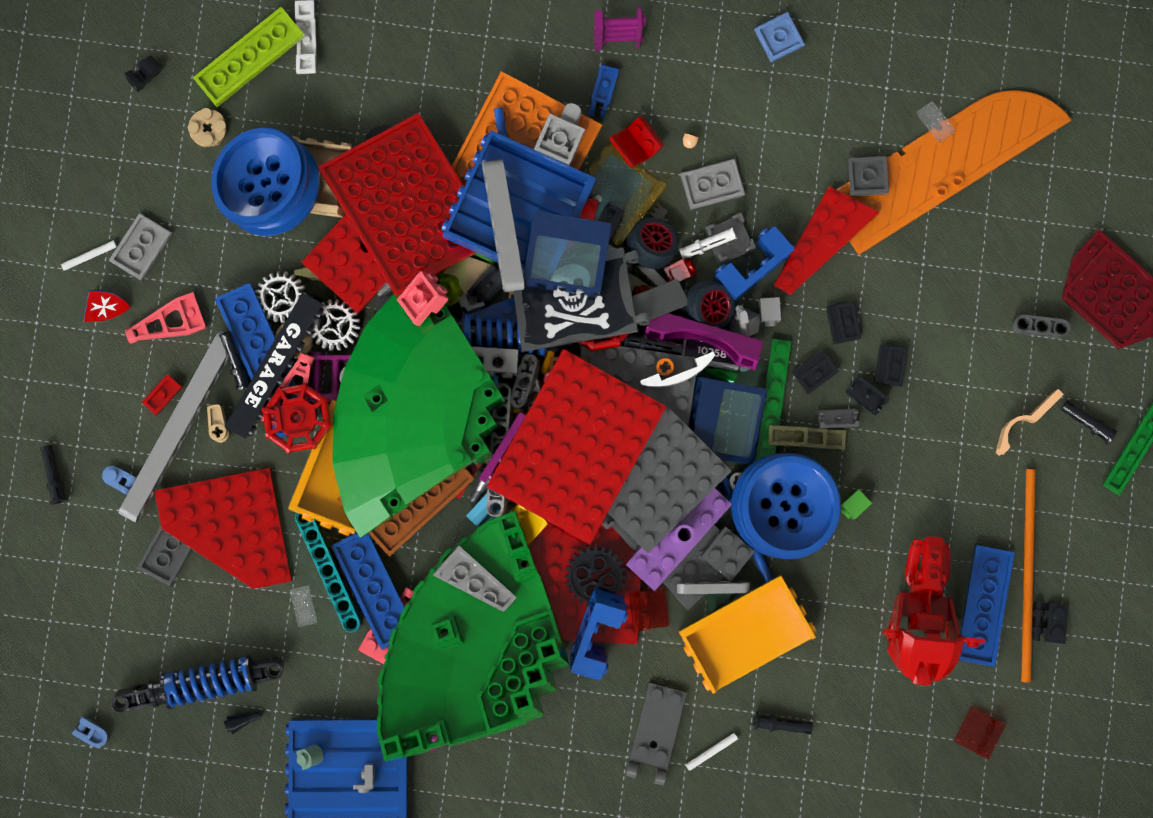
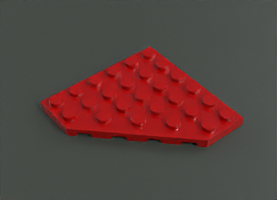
[154,468,292,589]

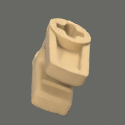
[207,405,229,443]

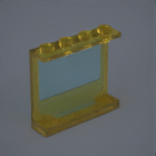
[588,144,667,247]

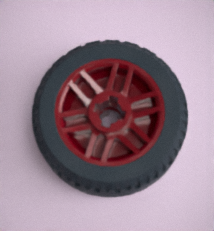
[626,217,679,269]
[684,281,736,329]

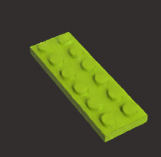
[193,7,305,107]

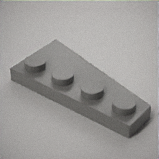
[432,545,517,612]

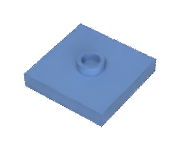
[754,12,805,63]

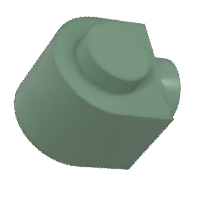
[296,744,323,770]

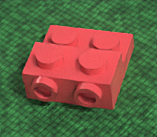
[397,271,449,326]

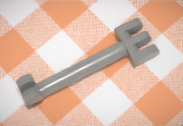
[736,305,750,372]

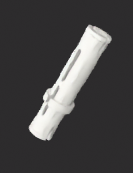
[680,227,737,259]

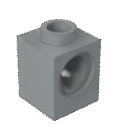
[758,297,781,327]

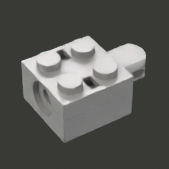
[534,103,586,166]

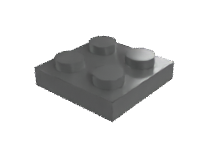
[848,156,889,197]
[700,527,755,581]

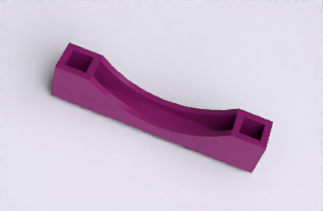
[645,313,764,370]

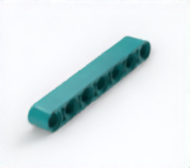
[295,513,362,632]

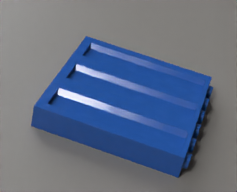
[441,130,596,281]
[285,719,408,818]

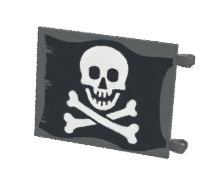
[513,248,650,352]

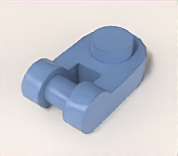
[102,466,137,495]
[72,716,109,747]

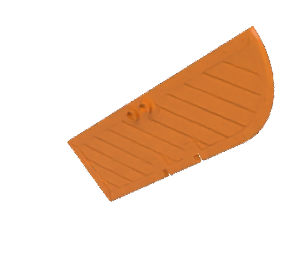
[821,90,1072,255]

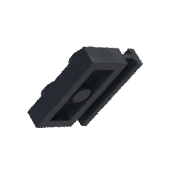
[826,302,861,345]
[874,344,908,387]
[791,350,839,394]

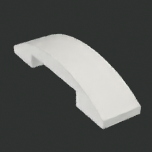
[295,0,317,74]
[640,352,715,387]

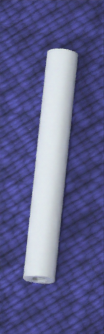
[61,240,117,271]
[685,733,738,771]

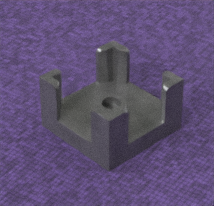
[704,213,756,265]

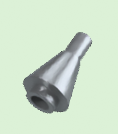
[469,468,488,503]

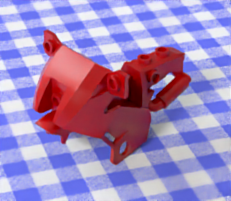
[882,536,985,686]

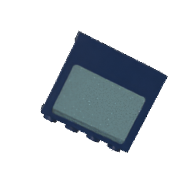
[523,211,611,297]
[688,376,767,465]

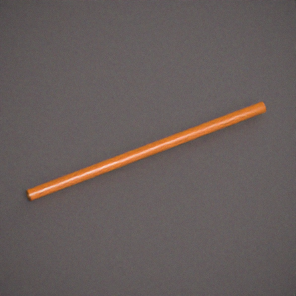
[1021,469,1036,682]

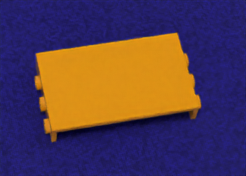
[288,400,355,536]
[679,575,817,694]

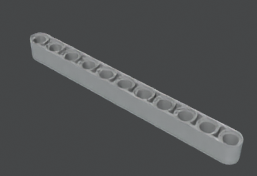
[119,330,228,523]

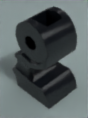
[124,56,163,92]

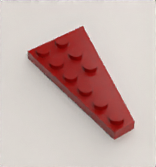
[774,186,880,295]

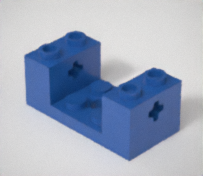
[713,226,794,302]
[569,587,628,681]

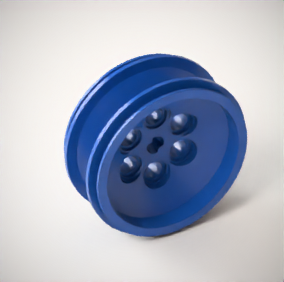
[211,128,320,236]
[731,453,841,559]

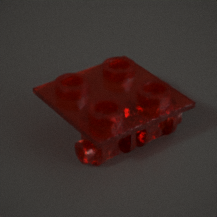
[629,588,669,631]
[954,707,1006,760]

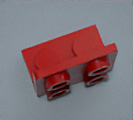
[609,116,665,168]

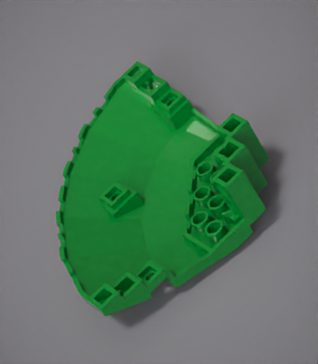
[332,294,506,538]
[377,511,570,762]

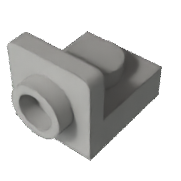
[353,763,375,793]

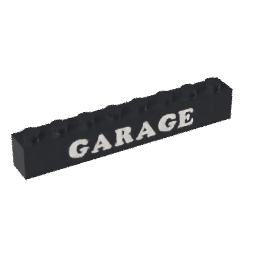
[225,292,325,438]

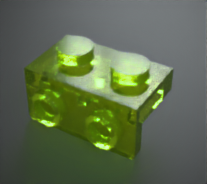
[436,273,464,305]

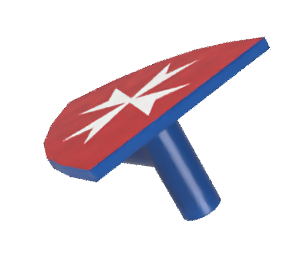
[83,290,131,322]

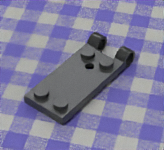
[625,683,687,786]

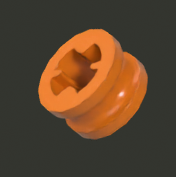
[656,358,674,376]

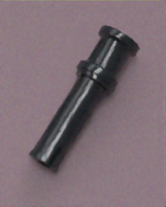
[219,331,251,390]
[623,333,683,355]
[1060,400,1117,445]
[40,445,68,505]
[753,712,813,735]

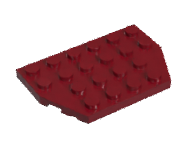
[1061,230,1153,349]

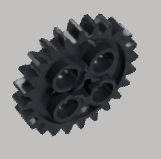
[564,544,627,607]

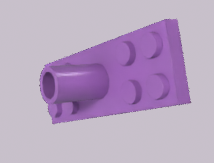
[625,488,731,591]

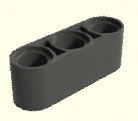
[1011,315,1071,339]

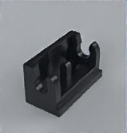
[598,203,625,244]
[467,264,503,305]
[845,375,890,416]

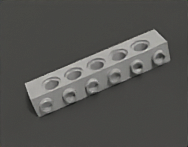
[472,347,519,378]

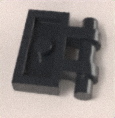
[1032,602,1069,644]

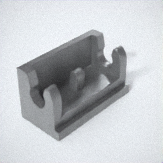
[817,408,859,429]

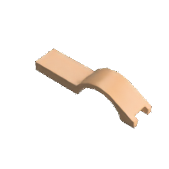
[996,389,1064,456]

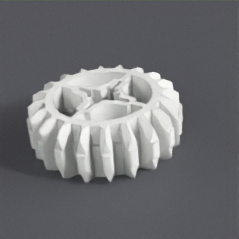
[255,271,307,323]
[311,299,361,351]

